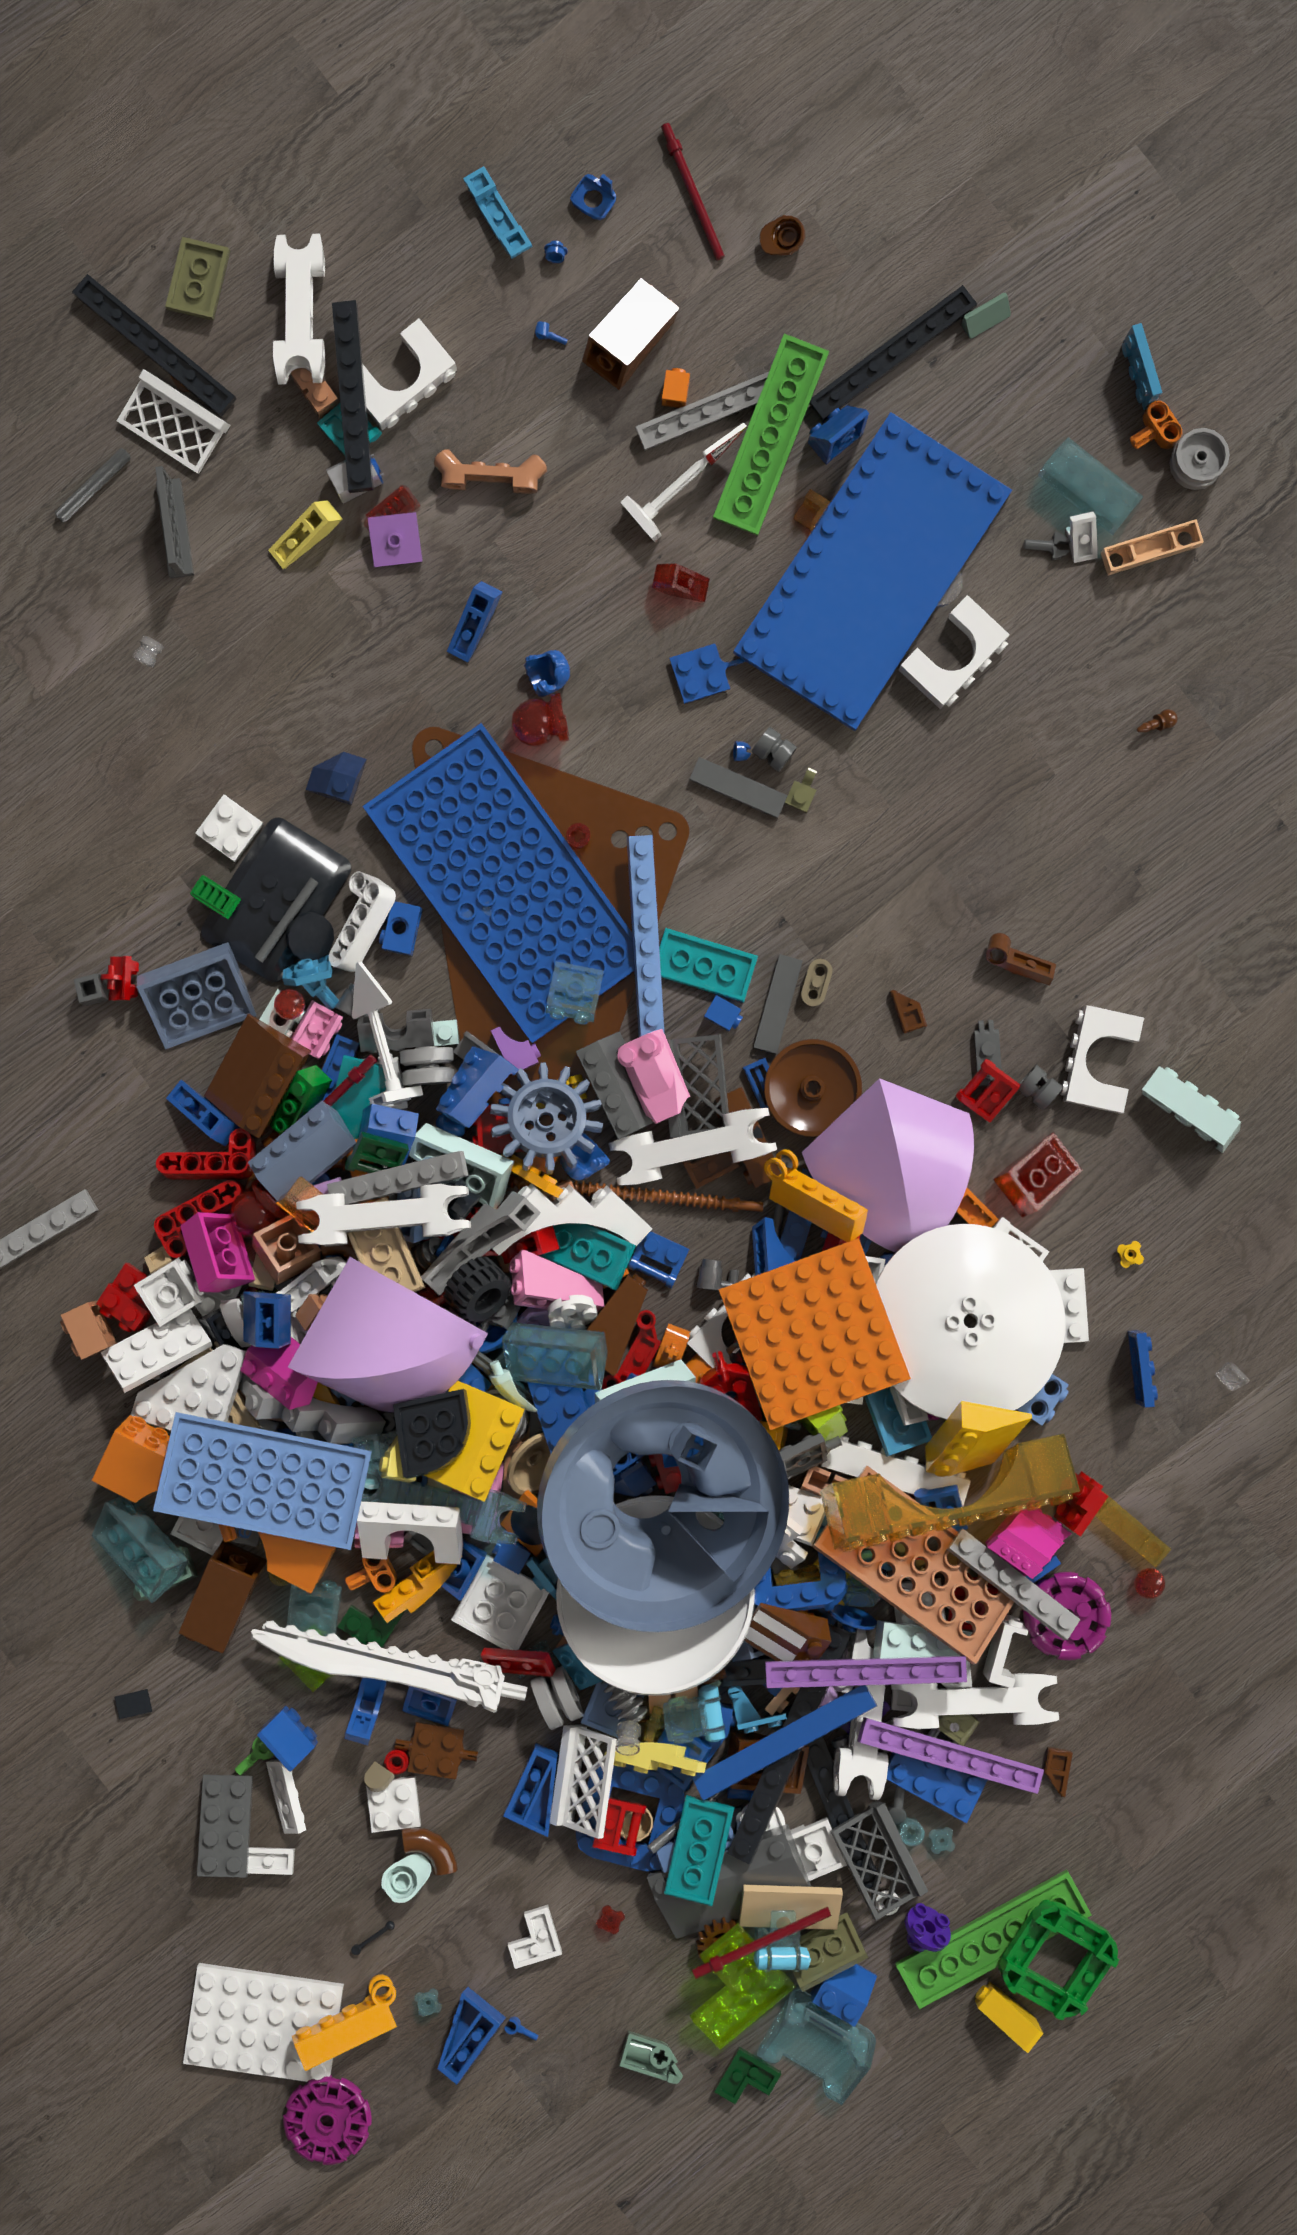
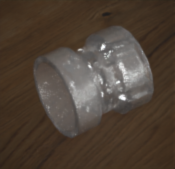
[132,635,164,668]
[615,1721,641,1756]

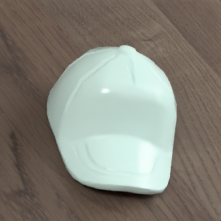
[381,1853,431,1903]

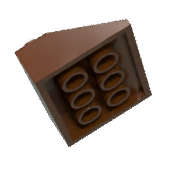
[204,1014,311,1138]

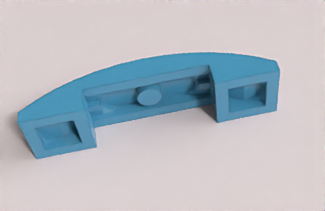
[463,166,532,259]

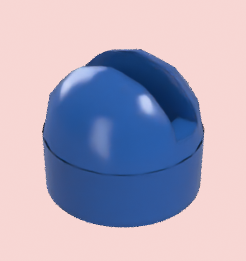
[733,741,751,761]

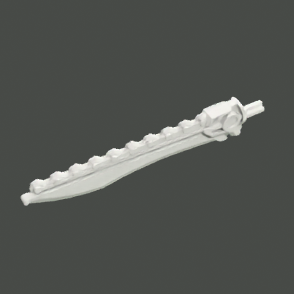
[251,1621,527,1713]

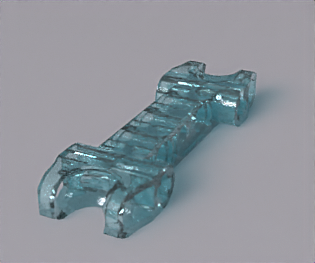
[362,1461,527,1545]

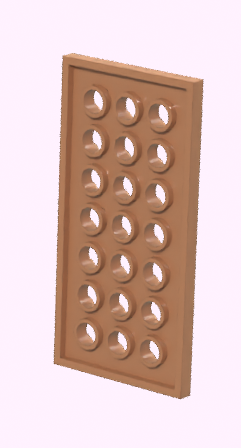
[812,1466,1014,1665]

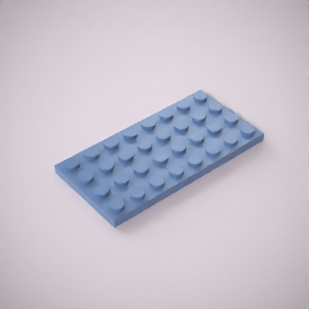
[153,1412,372,1550]

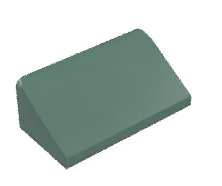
[961,293,1011,339]

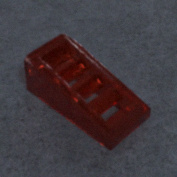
[366,485,421,518]

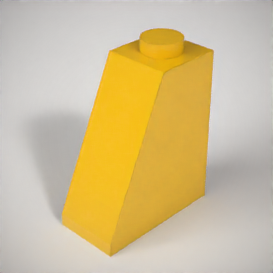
[975,1982,1043,2053]

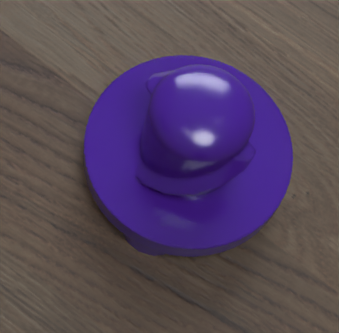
[905,1903,951,1952]

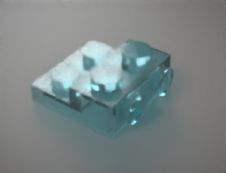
[546,961,604,1025]
[287,1580,342,1636]

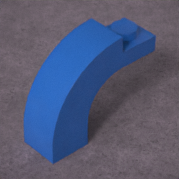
[344,1677,388,1745]

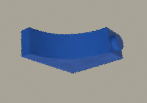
[752,1217,795,1276]

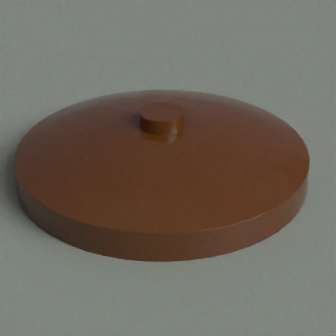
[764,1039,862,1137]

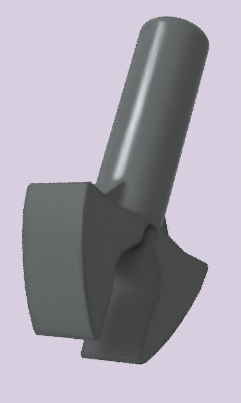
[1023,532,1070,561]

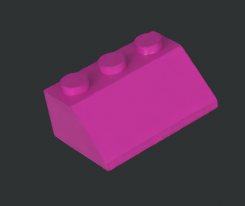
[180,1212,255,1292]
[240,1337,318,1410]

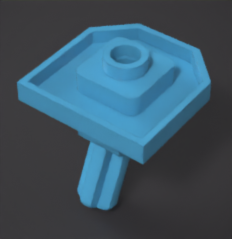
[283,955,339,1010]
[526,1554,558,1599]

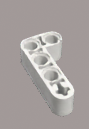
[329,871,396,972]

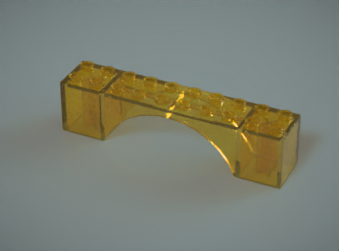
[820,1434,1080,1552]

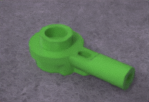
[235,1737,274,1776]

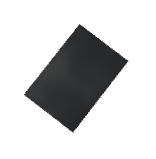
[114,1689,153,1719]

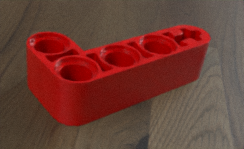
[156,1128,256,1180]
[154,1180,244,1258]

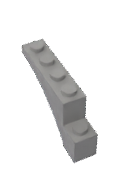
[421,1191,541,1295]

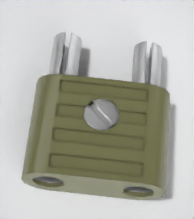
[927,1714,980,1746]

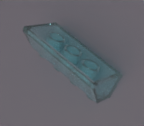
[1038,437,1143,535]
[502,1322,607,1390]
[92,1496,188,1603]

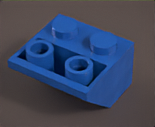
[243,1291,291,1349]

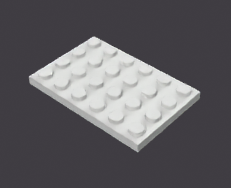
[183,1963,344,2085]

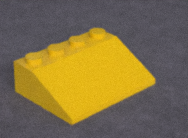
[424,1380,525,1502]
[925,1401,1032,1477]

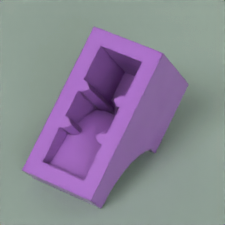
[491,1027,541,1076]

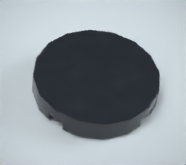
[286,912,334,960]

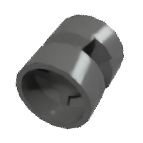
[751,727,797,772]
[1018,1065,1063,1110]

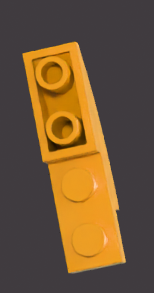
[373,1550,462,1623]

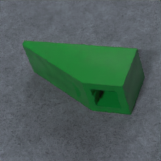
[270,1065,332,1135]

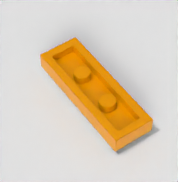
[501,1154,564,1198]

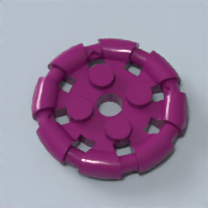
[1023,1572,1111,1660]
[283,2075,372,2165]

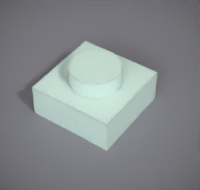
[433,1020,459,1046]

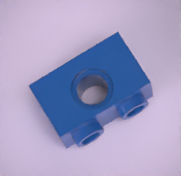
[379,901,423,957]

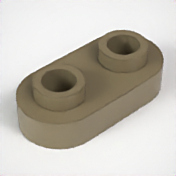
[801,959,832,1007]

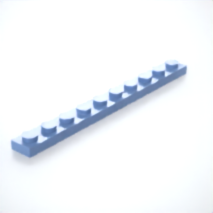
[627,835,664,1037]

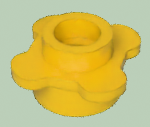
[1117,1241,1144,1268]

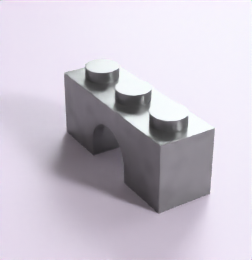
[357,1009,434,1053]

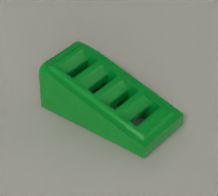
[190,875,241,919]

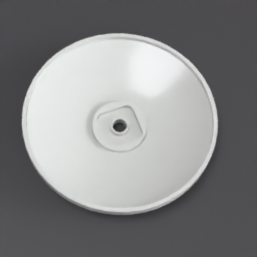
[876,1224,1065,1420]
[556,1496,755,1696]

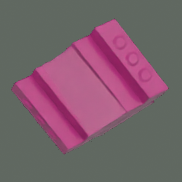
[985,1501,1072,1579]

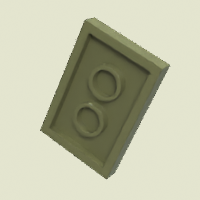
[165,237,231,321]
[782,1912,869,1992]

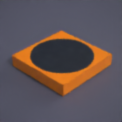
[500,1490,543,1557]

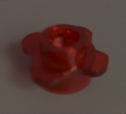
[596,1905,625,1934]

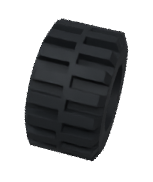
[443,1257,511,1324]

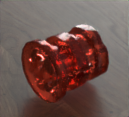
[566,823,590,849]

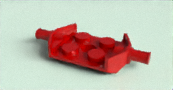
[700,1351,762,1421]

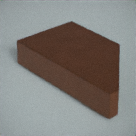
[890,990,927,1034]
[1044,1747,1073,1797]

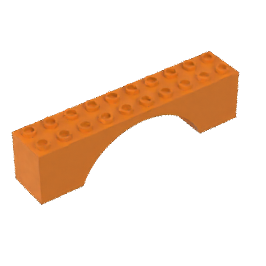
[91,1415,337,1594]

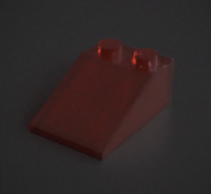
[993,1132,1083,1218]

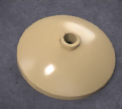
[507,1433,551,1495]

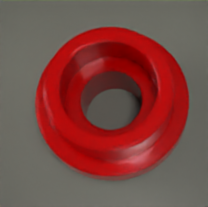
[384,1749,409,1775]

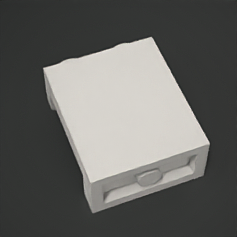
[983,1615,1028,1689]

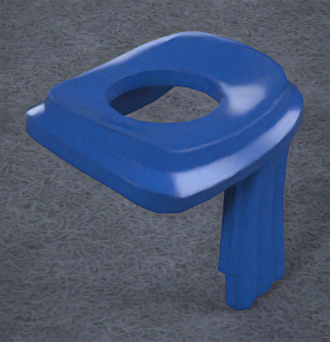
[570,174,616,220]

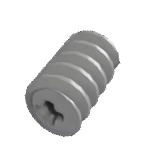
[600,1681,648,1728]

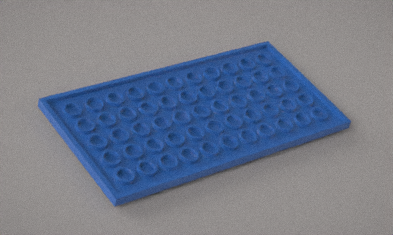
[733,412,1012,731]
[362,723,635,1044]

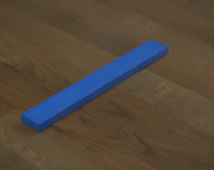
[692,1685,877,1800]

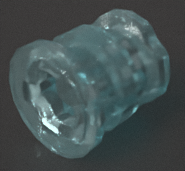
[899,1818,925,1846]

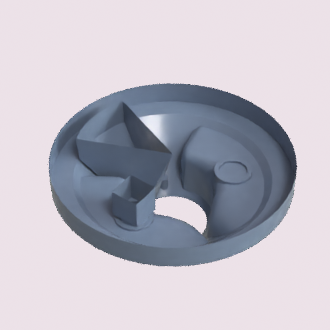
[537,1380,789,1632]

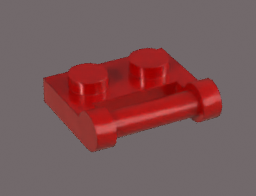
[956,1059,1020,1122]
[592,1798,646,1856]

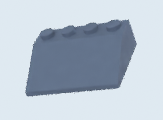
[137,942,256,1049]

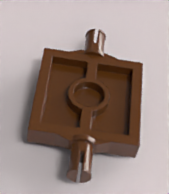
[394,1721,478,1779]

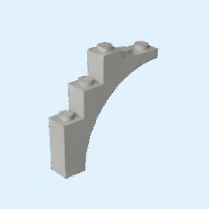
[238,1373,386,1444]

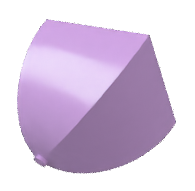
[802,1078,974,1253]
[288,1257,488,1412]

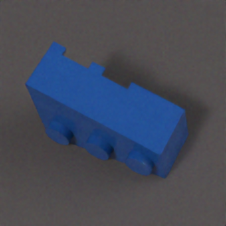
[436,1046,519,1128]
[503,1743,558,1837]
[437,1987,506,2085]

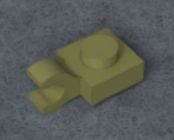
[785,767,817,813]

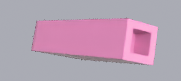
[509,1250,604,1312]

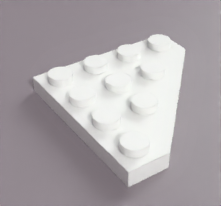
[131,1344,246,1430]

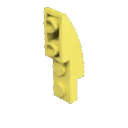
[604,1742,707,1776]

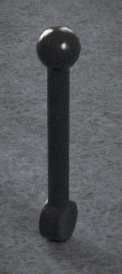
[351,1921,395,1955]

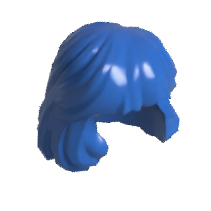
[524,650,570,697]
[560,1133,610,1180]

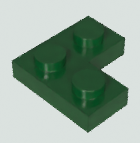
[337,1605,406,1648]
[714,2047,782,2105]

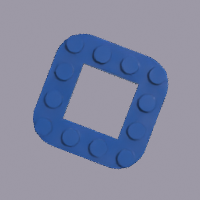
[754,1512,848,1611]
[576,1764,685,1871]

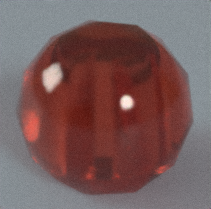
[274,989,305,1020]
[1134,1568,1165,1599]

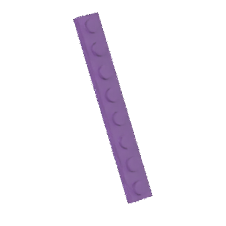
[765,1656,967,1688]
[857,1717,1044,1794]

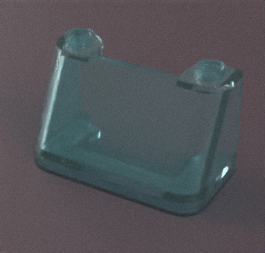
[757,1989,876,2105]

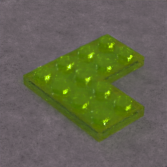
[690,1923,796,2050]

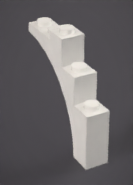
[492,1183,652,1255]

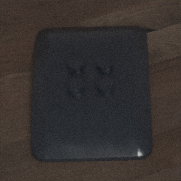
[201,817,352,982]

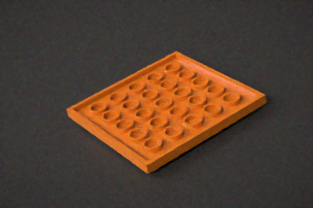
[719,1238,911,1430]

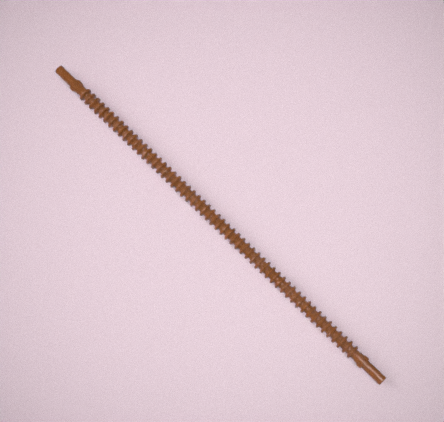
[329,1156,764,1212]

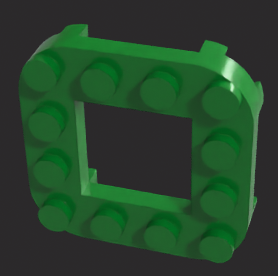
[998,1900,1119,2020]

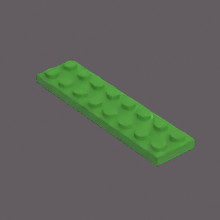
[713,334,829,536]
[895,1869,1092,2009]

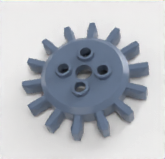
[490,1063,603,1175]

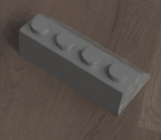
[576,1031,654,1140]

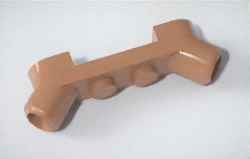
[434,449,547,494]

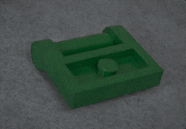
[345,1132,409,1173]

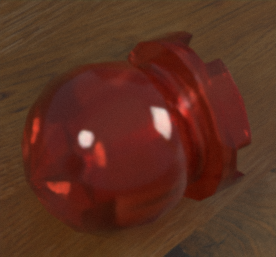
[511,693,570,747]
[230,1179,293,1237]

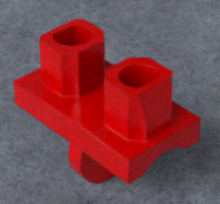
[100,956,139,1001]

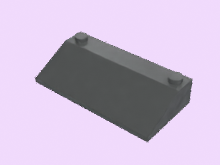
[647,1824,811,1939]

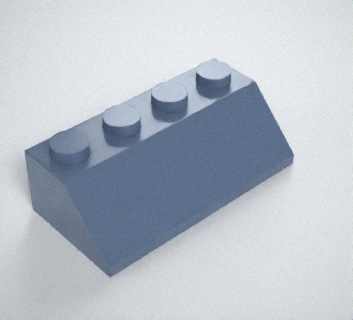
[248,1101,356,1207]

